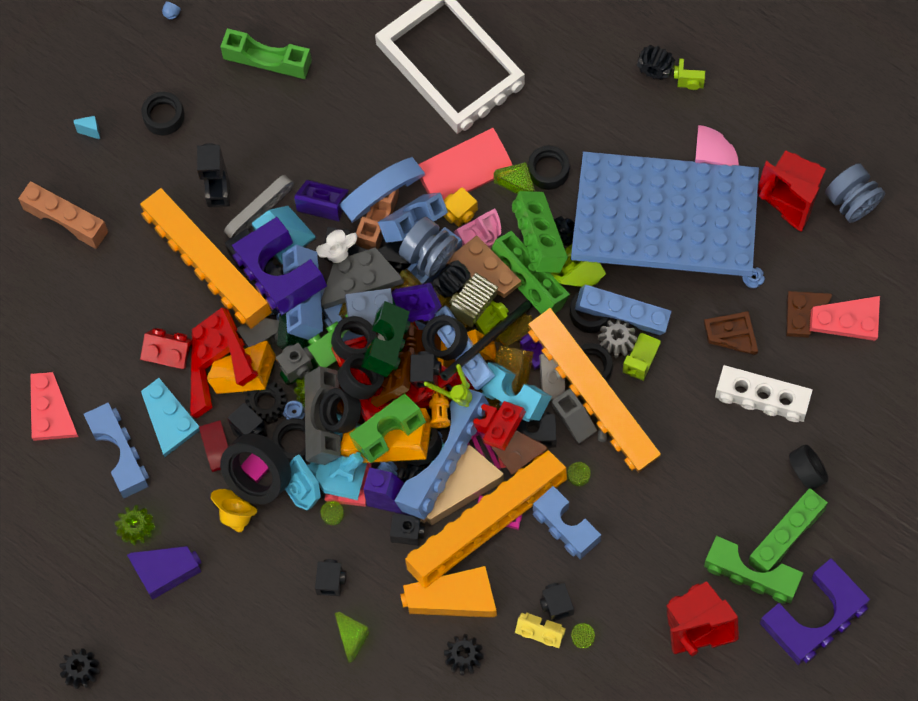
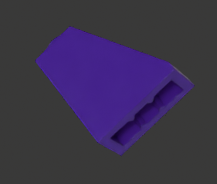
[363,467,412,516]
[127,546,202,600]

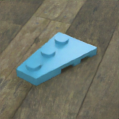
[141,378,200,457]

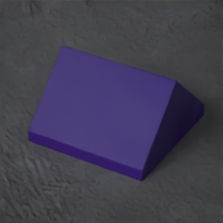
[294,180,349,221]

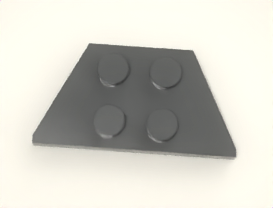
[321,247,404,309]

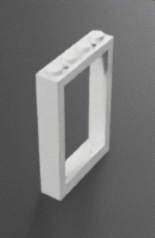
[375,0,525,134]

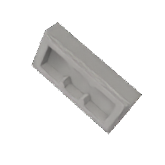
[539,354,565,400]

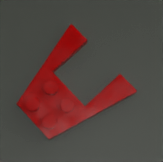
[190,308,258,418]

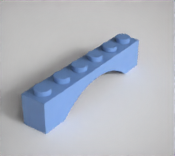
[394,389,490,520]

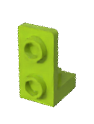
[623,333,661,381]

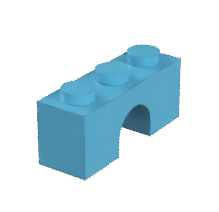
[480,362,552,422]

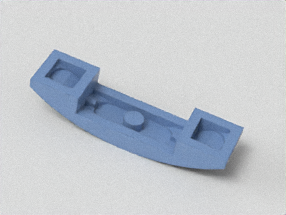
[339,157,425,223]

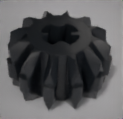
[637,45,675,80]
[432,260,470,298]
[444,634,484,675]
[59,648,100,689]

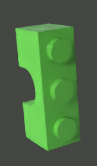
[349,393,426,463]

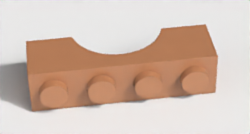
[18,181,108,249]

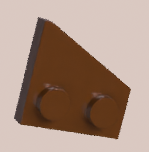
[786,291,832,338]

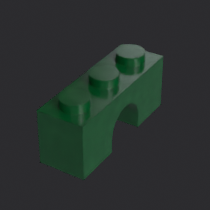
[362,301,410,377]

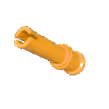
[429,358,450,428]

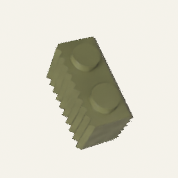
[449,273,499,327]

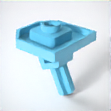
[315,452,367,500]
[285,455,321,510]

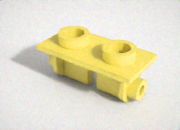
[515,612,566,648]

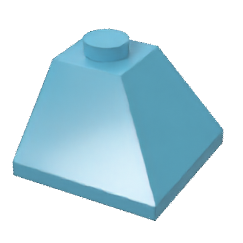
[252,206,316,264]

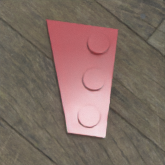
[809,296,880,341]
[30,372,78,441]

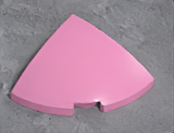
[695,125,739,166]
[453,208,501,249]

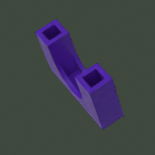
[232,217,327,316]
[760,558,870,666]

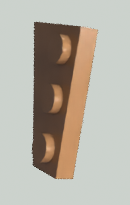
[445,235,522,298]

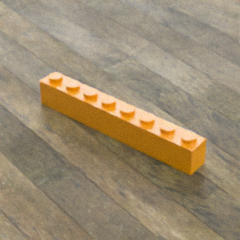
[140,188,272,329]
[528,308,661,473]
[405,450,567,588]

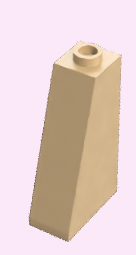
[421,445,504,525]

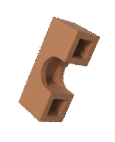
[356,189,399,250]

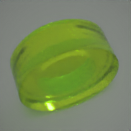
[567,462,591,486]
[320,501,344,525]
[571,623,595,648]

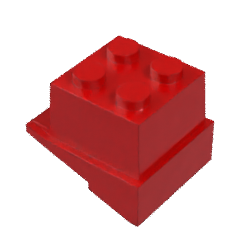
[757,150,826,232]
[667,581,739,656]

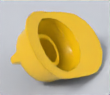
[211,489,257,533]

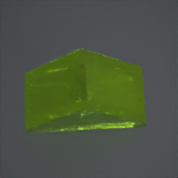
[494,162,534,195]
[335,612,369,663]

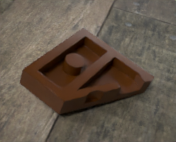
[704,311,758,355]
[371,351,413,407]
[491,430,548,474]

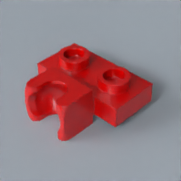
[473,401,526,451]

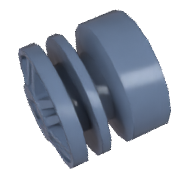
[825,164,886,223]
[399,217,458,277]

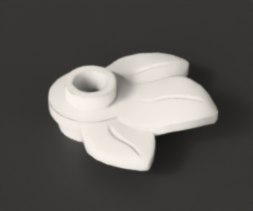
[316,230,357,263]

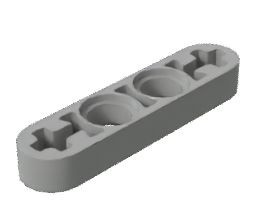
[224,175,294,239]

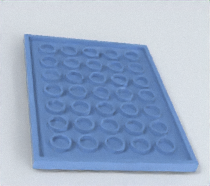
[571,152,759,277]

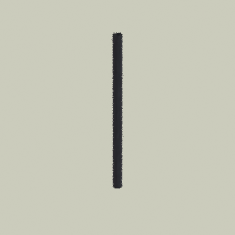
[440,300,533,381]

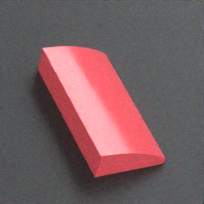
[418,128,514,200]

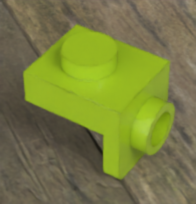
[674,58,705,90]
[475,301,509,335]

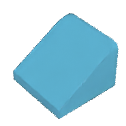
[73,116,101,139]

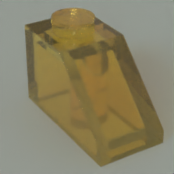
[495,345,533,395]

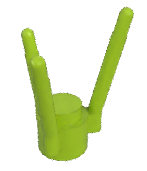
[424,364,472,407]

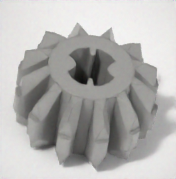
[598,319,637,358]

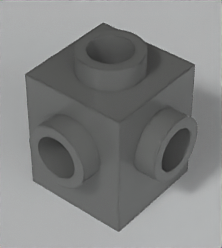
[275,343,313,383]

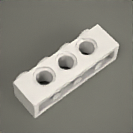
[715,365,813,422]

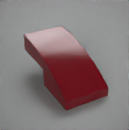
[199,420,228,472]

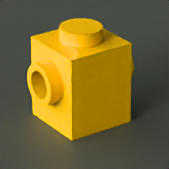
[444,187,478,227]

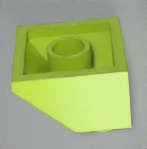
[550,243,606,287]

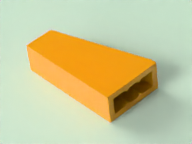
[340,408,431,463]
[400,566,497,617]

